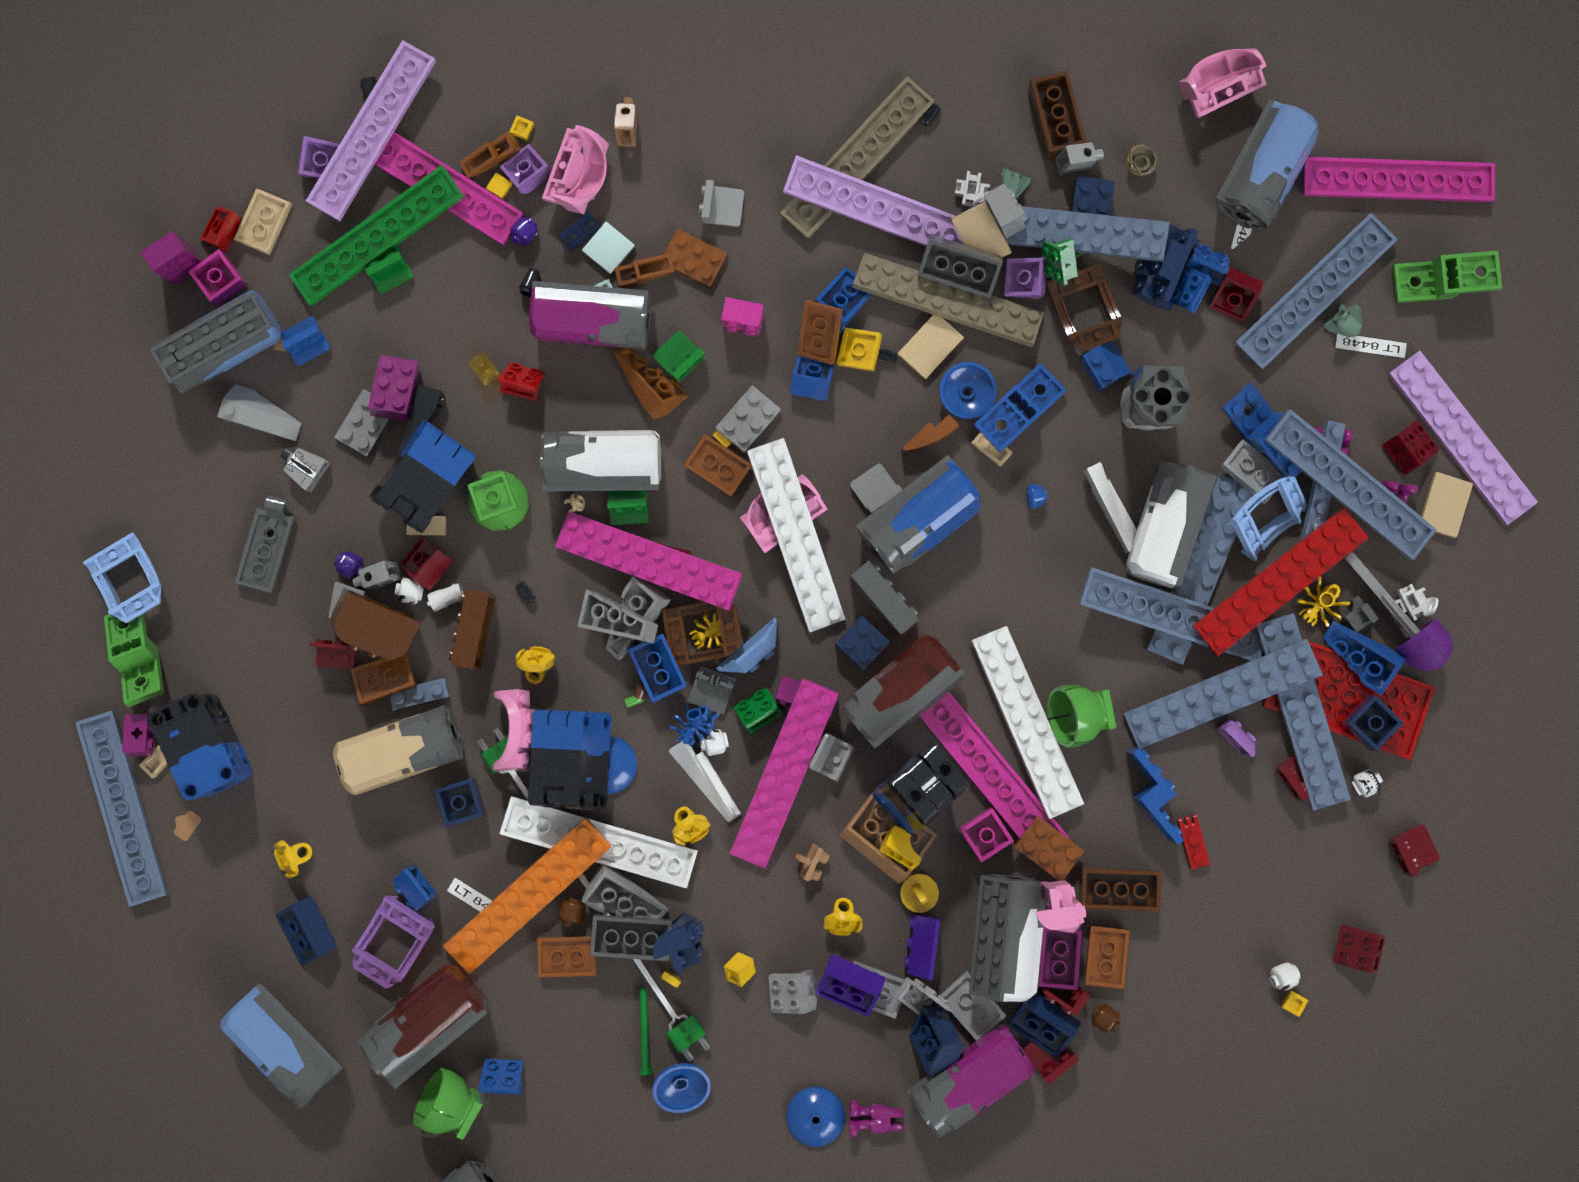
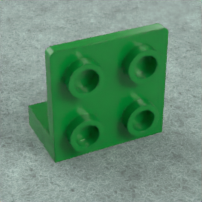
[653,330,706,383]

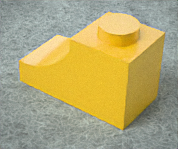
[879,825,922,870]

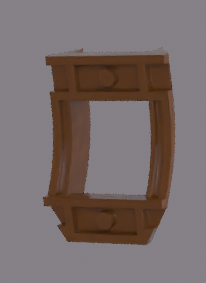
[1047,263,1123,351]
[662,602,743,666]

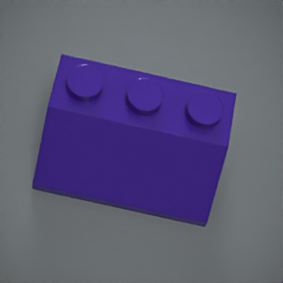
[904,913,940,980]
[815,954,886,1017]

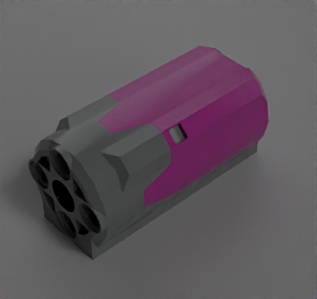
[529,281,652,350]
[907,1024,1034,1138]

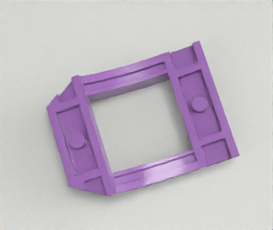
[352,896,435,989]

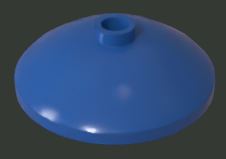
[939,362,997,419]
[607,736,637,794]
[652,1063,711,1113]
[786,1087,845,1147]

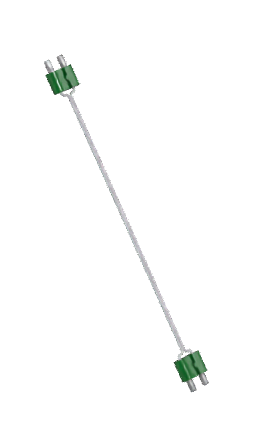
[477,728,710,1062]

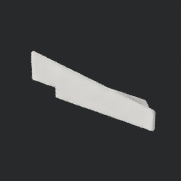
[1083,462,1137,553]
[669,741,742,822]

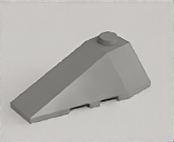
[217,384,302,442]
[606,576,671,660]
[582,864,668,919]

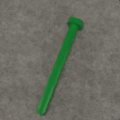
[639,987,653,1075]

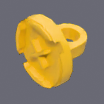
[516,646,555,684]
[672,807,710,845]
[273,840,312,878]
[900,873,939,913]
[824,898,862,936]

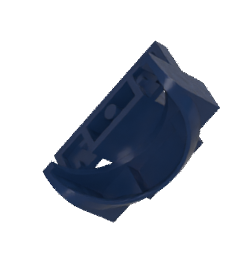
[1132,224,1200,310]
[653,913,705,974]

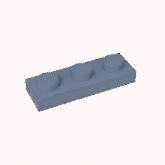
[389,678,450,710]

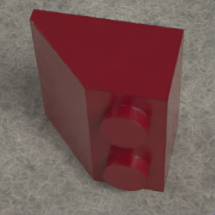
[1209,267,1263,323]
[399,536,453,591]

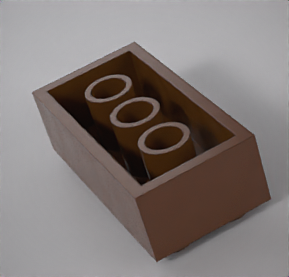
[1028,71,1087,159]
[449,589,495,670]
[1078,867,1161,911]

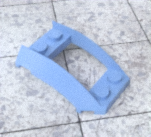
[1227,476,1307,561]
[83,532,161,623]

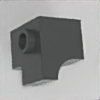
[1341,596,1378,632]

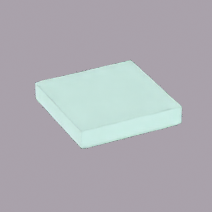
[582,222,635,275]

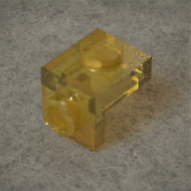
[468,352,501,386]

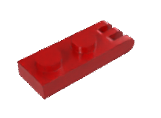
[1177,814,1210,870]

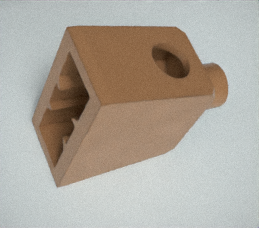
[614,97,638,147]

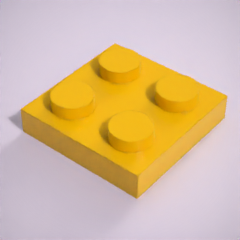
[836,328,883,372]

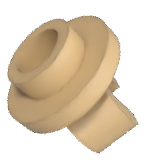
[564,493,585,513]

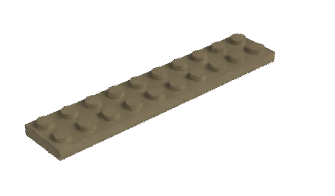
[780,76,935,240]
[852,253,1044,348]

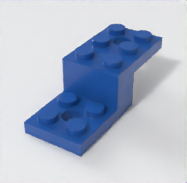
[973,363,1067,453]
[1221,383,1302,478]
[1126,748,1184,845]

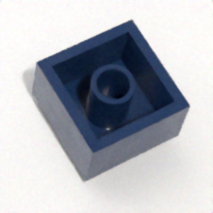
[1070,176,1115,216]
[835,616,890,670]
[1342,695,1404,751]
[434,777,487,827]

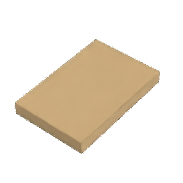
[233,188,292,255]
[952,201,1012,257]
[898,315,964,380]
[1421,472,1473,538]

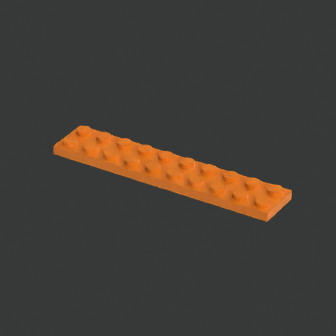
[443,817,612,974]

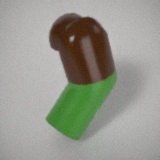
[624,682,647,708]

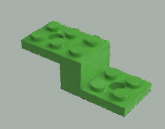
[1392,251,1502,303]
[104,614,164,707]

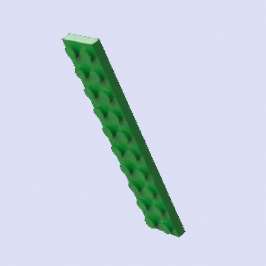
[289,165,465,306]

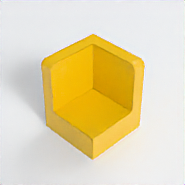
[724,952,756,987]

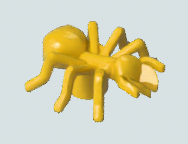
[1297,577,1350,627]
[689,611,723,650]

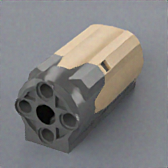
[333,705,465,795]

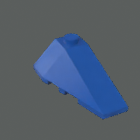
[1323,621,1406,696]

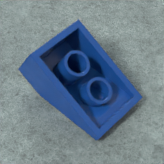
[814,267,872,334]

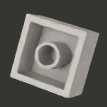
[984,183,1027,238]

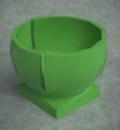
[467,470,529,531]
[1047,685,1116,748]
[413,1067,482,1140]

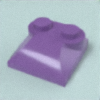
[298,136,340,179]
[499,144,551,194]
[1004,258,1047,299]
[1216,718,1257,757]

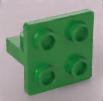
[1042,238,1078,286]
[365,245,413,294]
[607,490,649,526]
[734,687,783,734]

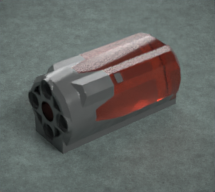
[840,635,966,753]
[357,965,488,1089]

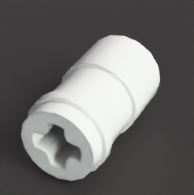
[427,583,463,612]

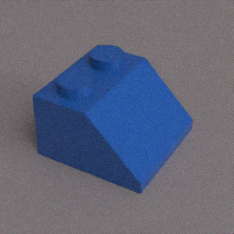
[1079,341,1132,392]
[789,356,835,401]
[392,864,438,911]

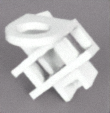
[955,171,990,207]
[1395,584,1439,621]

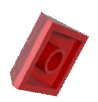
[199,206,242,253]

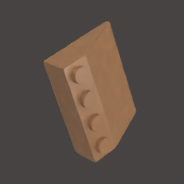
[839,787,937,884]

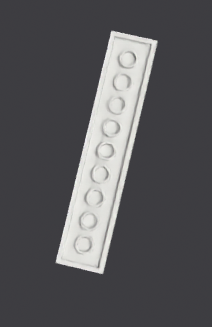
[747,438,846,632]
[971,626,1084,819]
[500,796,698,888]

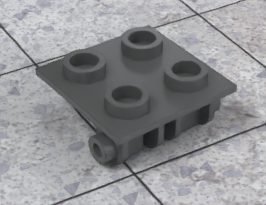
[687,666,736,715]

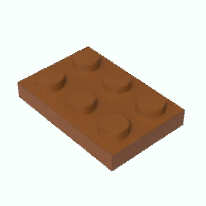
[664,229,728,288]
[798,300,843,365]
[684,434,752,497]
[350,652,416,706]
[1014,816,1084,881]
[1084,925,1130,989]
[537,936,597,977]

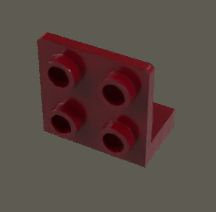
[1382,420,1439,475]
[309,639,357,669]
[1274,754,1309,801]
[1388,824,1440,877]
[1333,925,1386,974]
[1039,986,1090,1016]
[1022,1042,1079,1085]

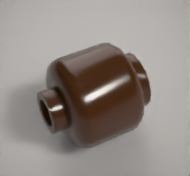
[558,897,586,927]
[1091,1004,1121,1034]

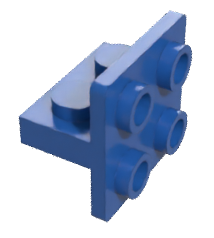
[1186,244,1230,286]
[1170,266,1213,313]
[281,316,331,366]
[478,1059,524,1095]

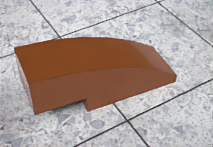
[459,132,521,179]
[614,253,674,289]
[901,414,959,453]

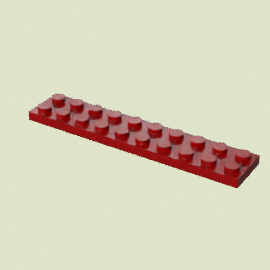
[1192,508,1369,656]

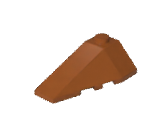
[614,348,689,419]

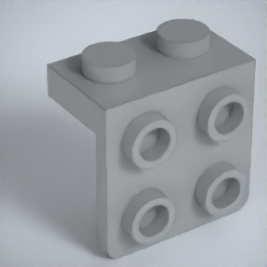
[699,180,744,227]
[850,464,902,515]
[809,733,855,782]
[768,970,817,1014]
[894,977,951,1015]

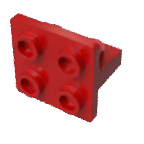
[498,363,545,402]

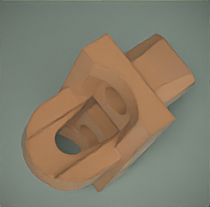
[795,843,830,881]

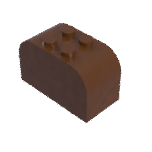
[331,588,421,659]

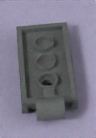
[235,495,296,593]

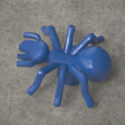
[669,704,719,747]

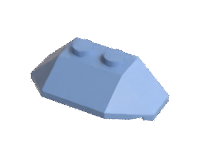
[717,618,777,673]

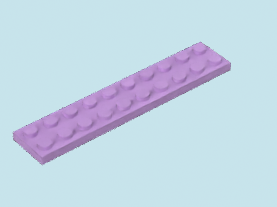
[306,40,436,221]
[783,155,964,247]
[1388,351,1538,526]

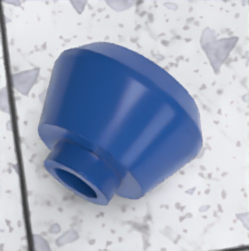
[1027,483,1047,509]

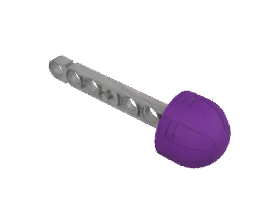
[1344,552,1453,671]

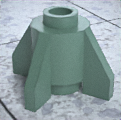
[1001,168,1031,198]
[1324,304,1362,338]

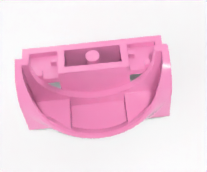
[1178,48,1267,118]
[542,125,609,214]
[740,474,827,553]
[493,689,535,772]
[1036,880,1086,933]

